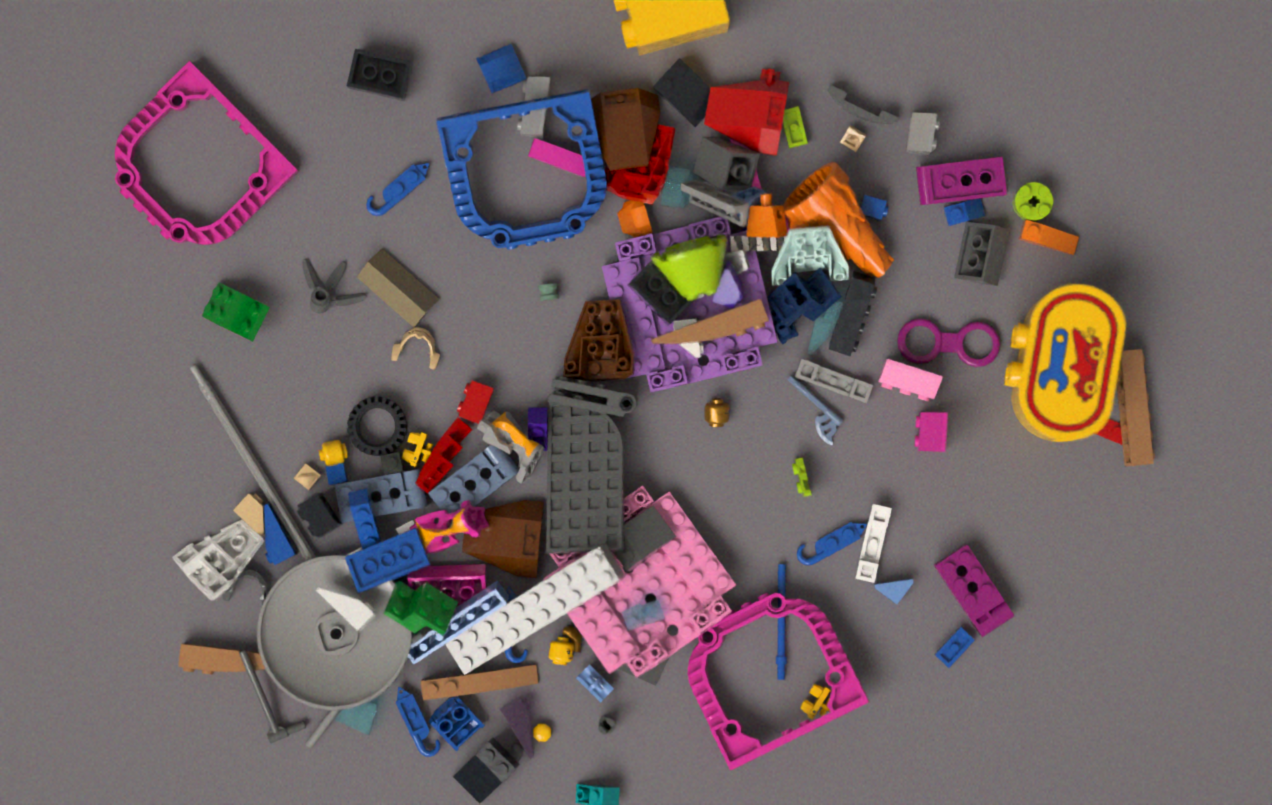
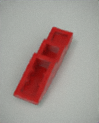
[415,417,472,493]

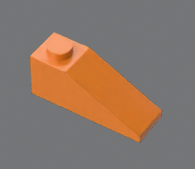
[1018,220,1079,256]

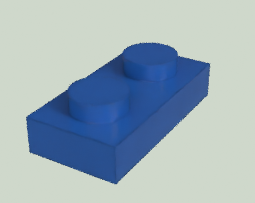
[934,627,975,668]

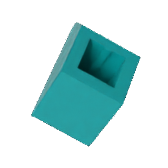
[575,784,620,805]

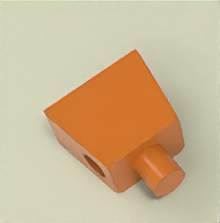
[747,194,788,238]

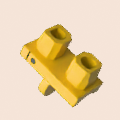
[402,432,433,467]
[800,684,830,720]

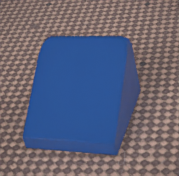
[325,463,348,485]

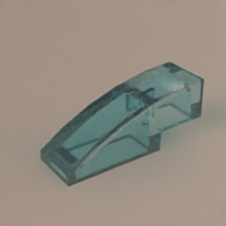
[807,301,844,355]

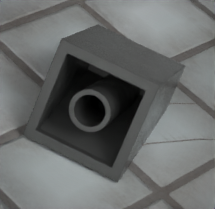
[693,137,760,190]

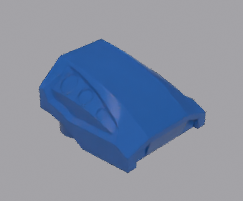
[476,44,527,94]
[429,696,485,752]

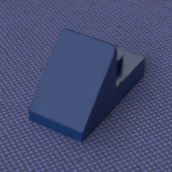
[943,198,985,227]

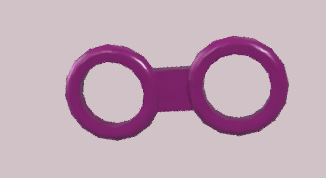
[897,318,1000,367]

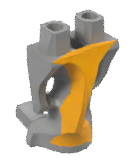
[477,410,544,484]

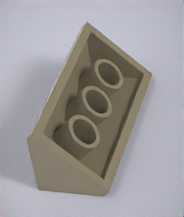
[357,249,439,328]

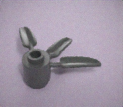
[303,259,366,314]

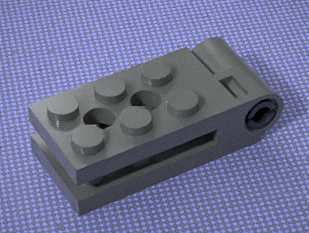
[548,376,636,417]

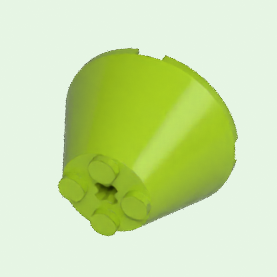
[651,234,727,300]

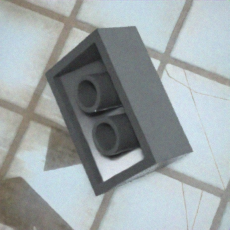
[954,222,1010,286]

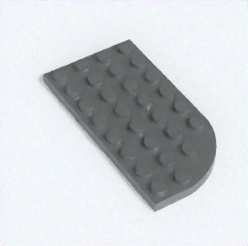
[546,402,624,554]

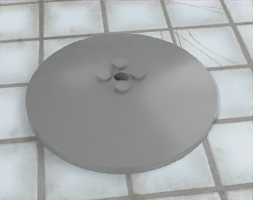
[257,555,412,710]

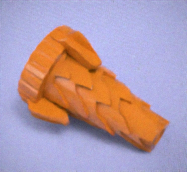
[783,162,894,278]

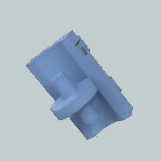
[576,664,614,703]

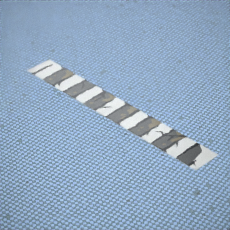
[730,236,787,252]

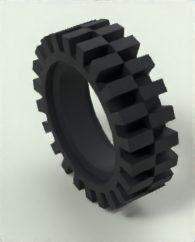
[347,396,407,456]

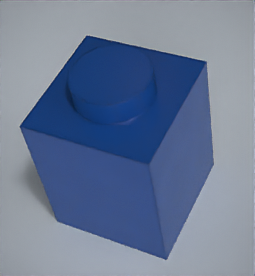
[860,195,889,221]

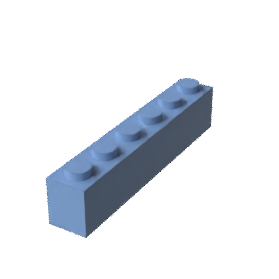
[408,581,509,664]

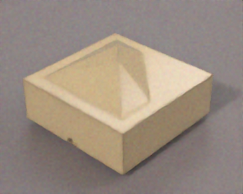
[840,125,866,152]
[294,463,321,490]

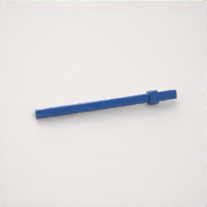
[776,564,787,680]

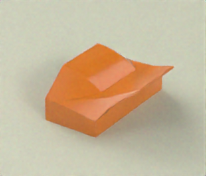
[617,200,653,238]

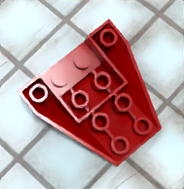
[704,79,789,156]

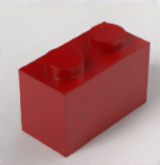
[457,380,494,424]

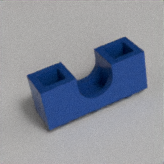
[348,488,381,549]

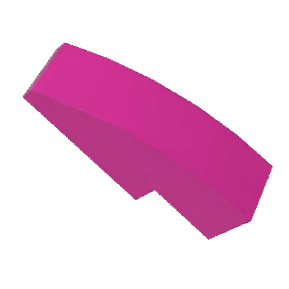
[528,138,585,177]

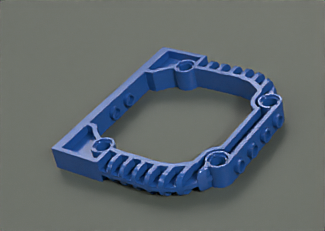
[436,89,607,250]

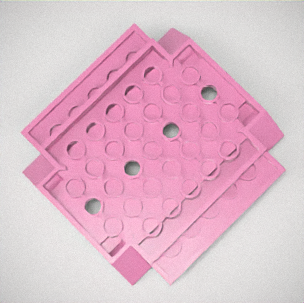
[543,486,736,678]

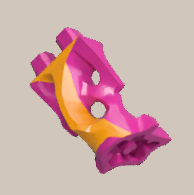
[410,500,489,554]

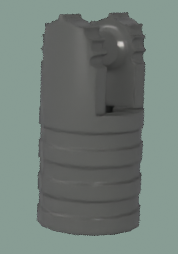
[598,715,616,735]

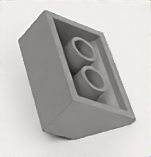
[517,77,551,138]

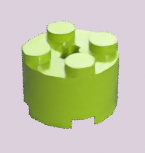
[1012,182,1053,222]

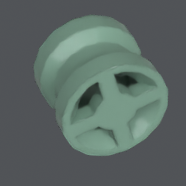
[538,283,559,301]

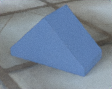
[873,579,913,604]

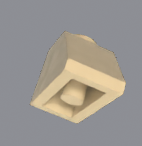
[233,493,265,536]

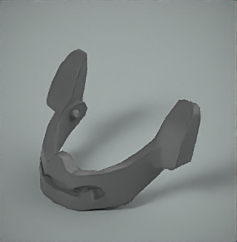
[223,570,267,605]

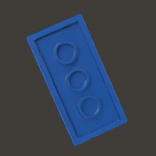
[345,528,431,594]

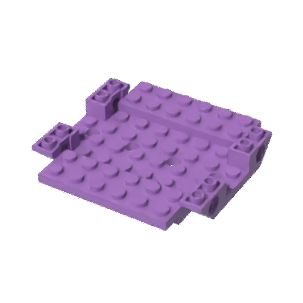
[602,217,778,392]

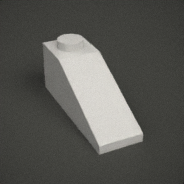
[316,588,375,633]

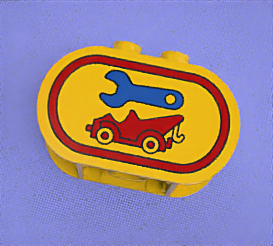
[1004,285,1125,442]

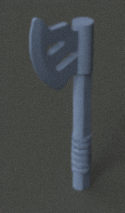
[787,375,843,445]

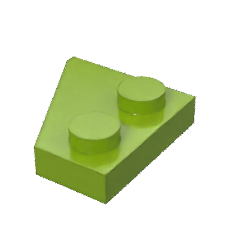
[792,457,812,497]

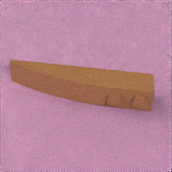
[651,299,769,344]
[178,643,265,674]
[421,664,539,700]

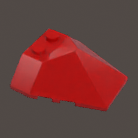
[605,125,676,204]

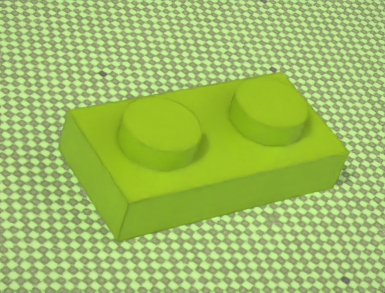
[782,106,808,149]

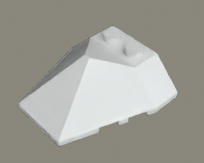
[172,520,264,601]

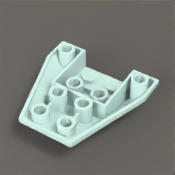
[771,226,849,286]

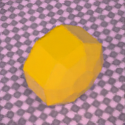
[533,723,551,742]

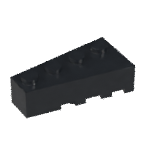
[829,271,877,356]

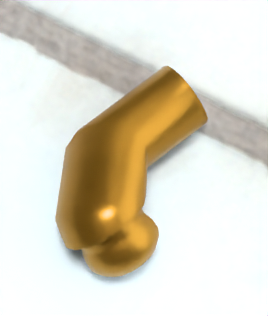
[562,626,582,652]

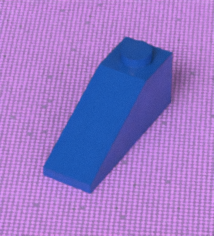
[264,503,297,565]

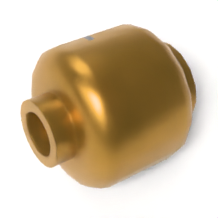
[704,398,730,427]

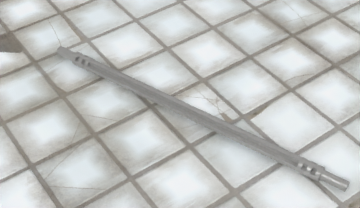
[190,365,317,561]

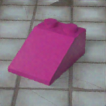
[914,412,948,452]

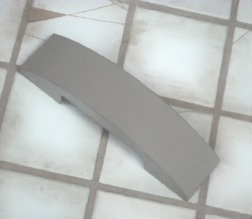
[795,359,873,403]

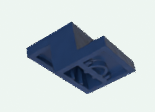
[767,268,842,327]

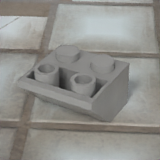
[906,112,940,155]

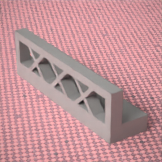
[680,180,748,226]

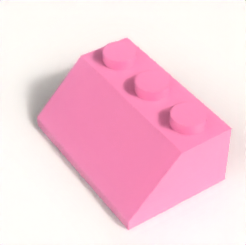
[878,359,943,402]

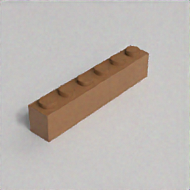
[1116,349,1155,467]

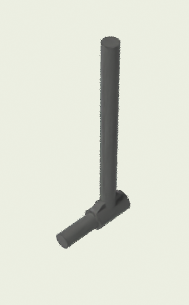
[239,649,306,743]

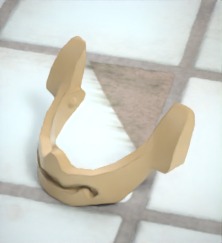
[391,327,440,370]

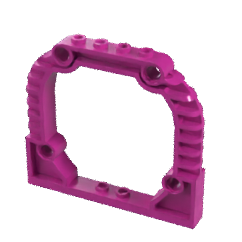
[115,61,299,245]
[688,593,870,771]

